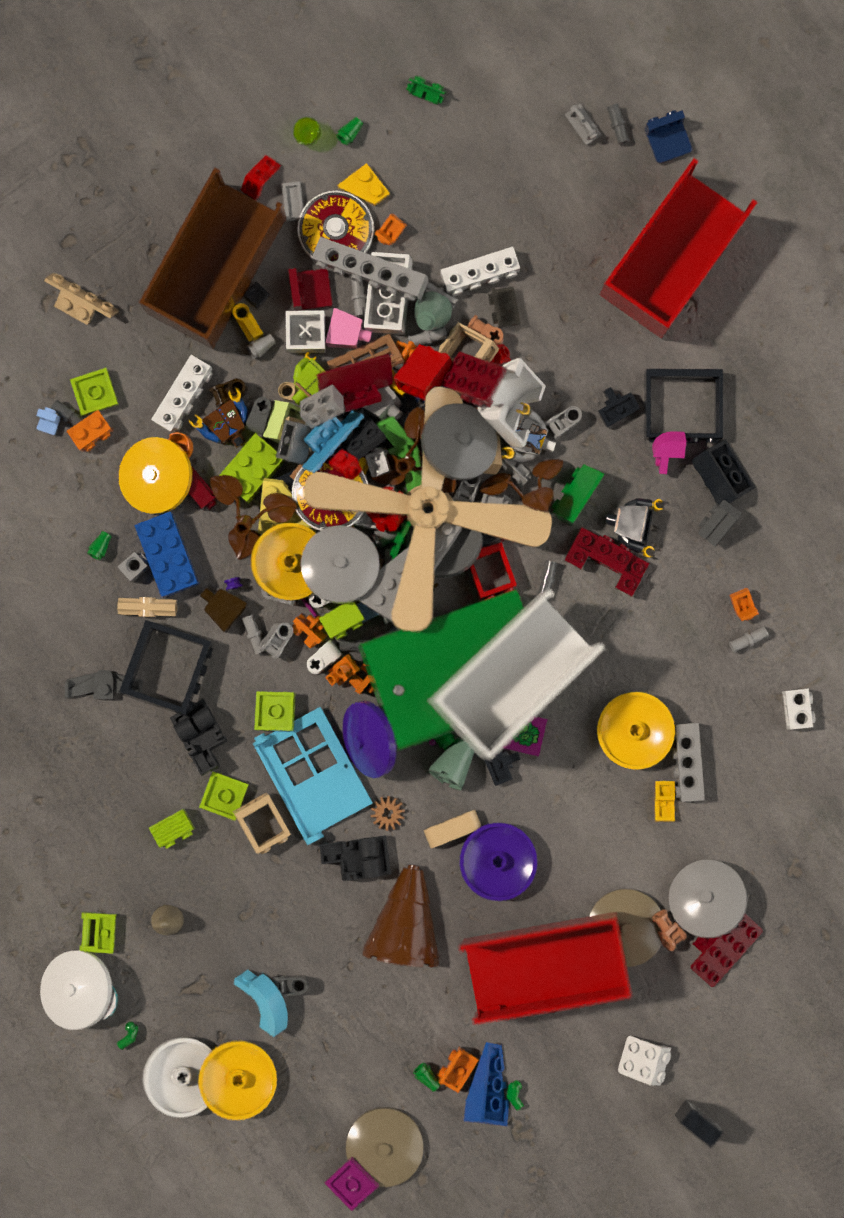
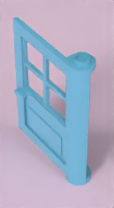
[253,707,373,845]

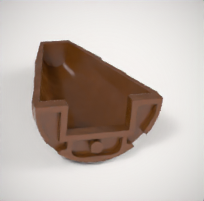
[362,864,439,968]

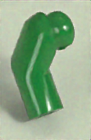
[117,1021,139,1050]
[507,1080,524,1111]

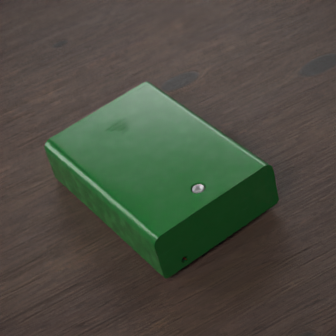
[358,589,524,751]

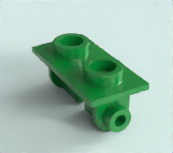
[406,75,447,105]

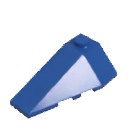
[464,1043,509,1126]

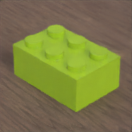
[219,433,286,504]

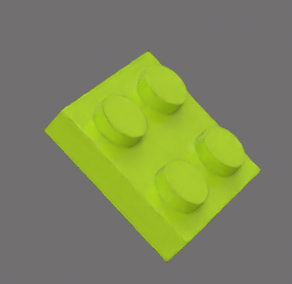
[70,368,119,416]
[254,691,296,731]
[199,771,249,821]

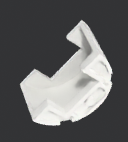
[477,358,546,448]

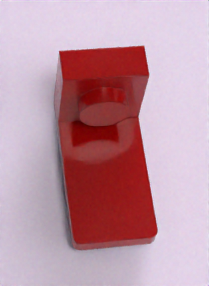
[240,155,281,201]

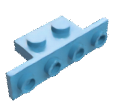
[302,411,364,473]

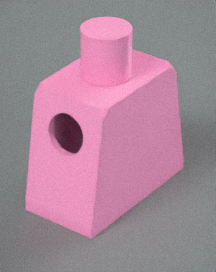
[325,308,372,349]

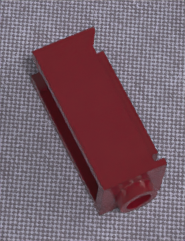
[189,467,217,510]

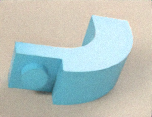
[234,970,288,1037]

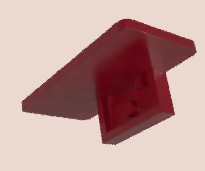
[442,352,507,408]
[317,354,393,412]
[690,913,763,987]

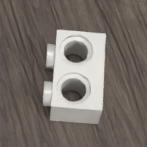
[782,689,815,730]

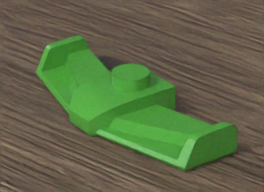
[376,416,422,493]

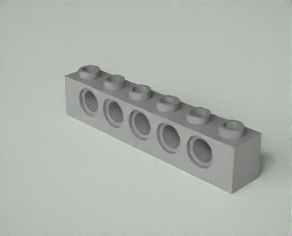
[312,237,429,301]

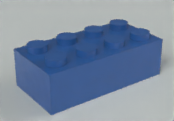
[134,512,200,598]

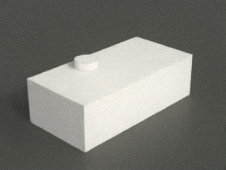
[364,252,412,335]

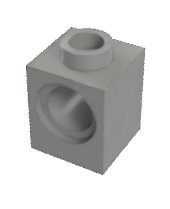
[118,552,150,582]

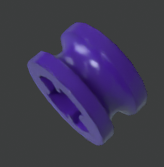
[224,577,243,590]

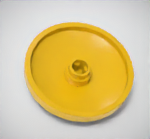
[119,437,192,514]
[251,523,316,600]
[597,692,675,769]
[198,1040,277,1120]

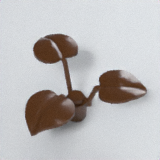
[371,407,456,493]
[479,459,564,512]
[210,475,297,560]

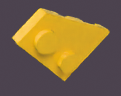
[338,163,390,206]

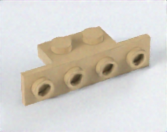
[44,273,119,325]

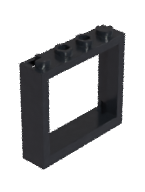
[644,369,723,443]
[119,620,214,717]

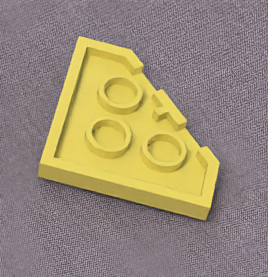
[258,478,316,534]

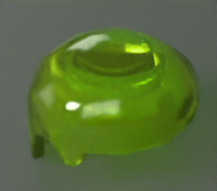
[293,117,322,146]

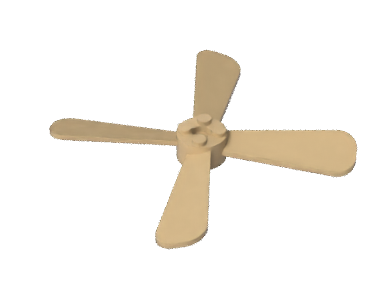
[304,387,552,632]

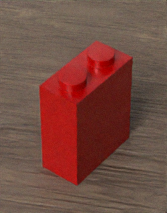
[394,344,452,400]

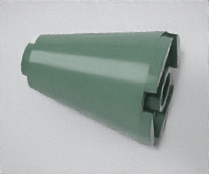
[414,291,452,330]
[429,736,475,791]

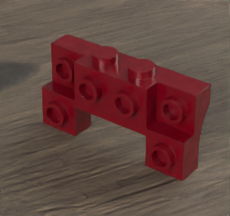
[564,527,650,597]

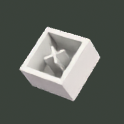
[286,311,326,353]

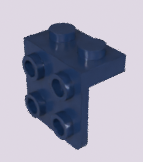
[644,110,692,164]

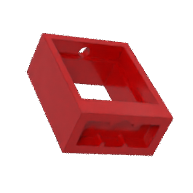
[469,542,517,600]

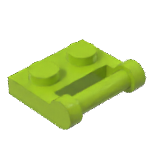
[79,912,117,954]

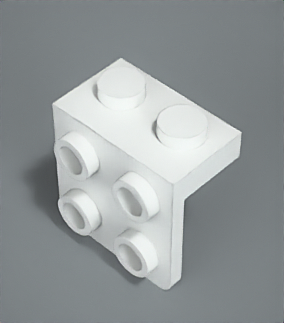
[618,1036,671,1085]

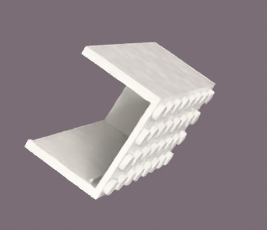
[427,590,604,759]

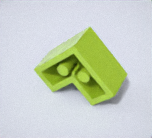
[319,601,365,640]

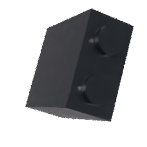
[675,1099,724,1148]

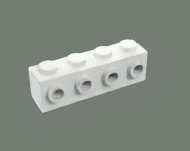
[440,247,520,296]
[151,355,213,433]

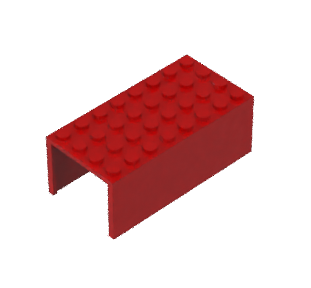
[600,158,758,339]
[459,912,631,1025]

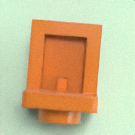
[375,213,407,245]
[389,341,417,364]
[729,588,759,621]

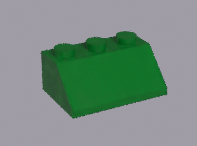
[551,464,605,526]

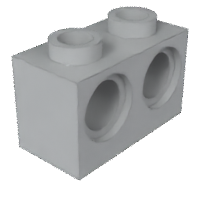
[300,385,344,429]

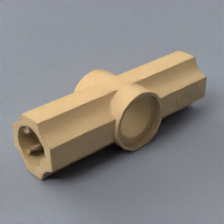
[117,597,177,617]

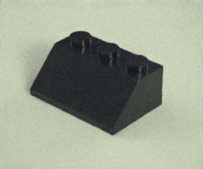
[691,439,756,504]

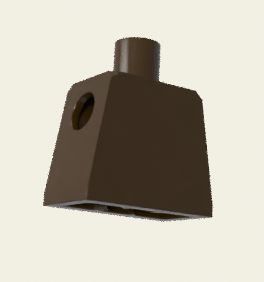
[200,588,249,633]

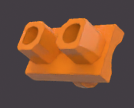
[292,613,327,648]
[326,654,360,686]
[349,663,374,695]

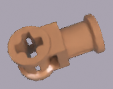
[467,315,503,345]
[652,910,687,951]

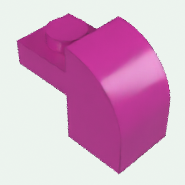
[652,431,686,474]

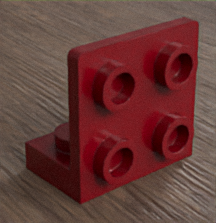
[288,268,332,311]

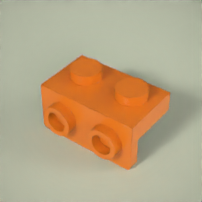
[66,410,113,452]
[437,1047,479,1093]

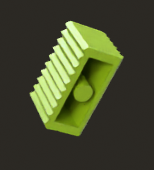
[149,809,195,849]

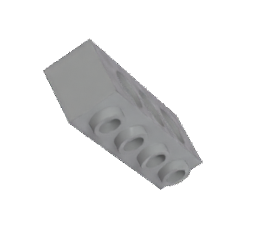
[672,723,705,802]

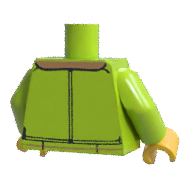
[291,351,325,406]

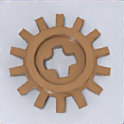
[370,796,405,831]

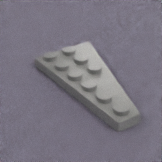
[357,522,462,622]

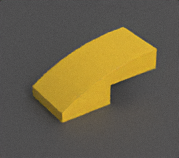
[655,781,675,822]

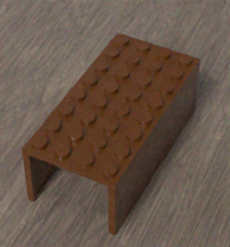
[139,167,286,350]

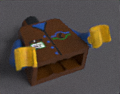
[189,388,248,448]

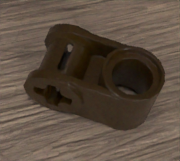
[209,378,248,408]

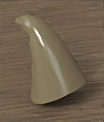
[151,905,184,936]

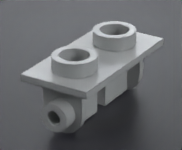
[565,104,602,145]
[499,450,532,489]

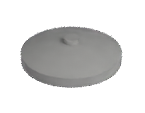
[301,526,379,604]
[669,860,747,938]

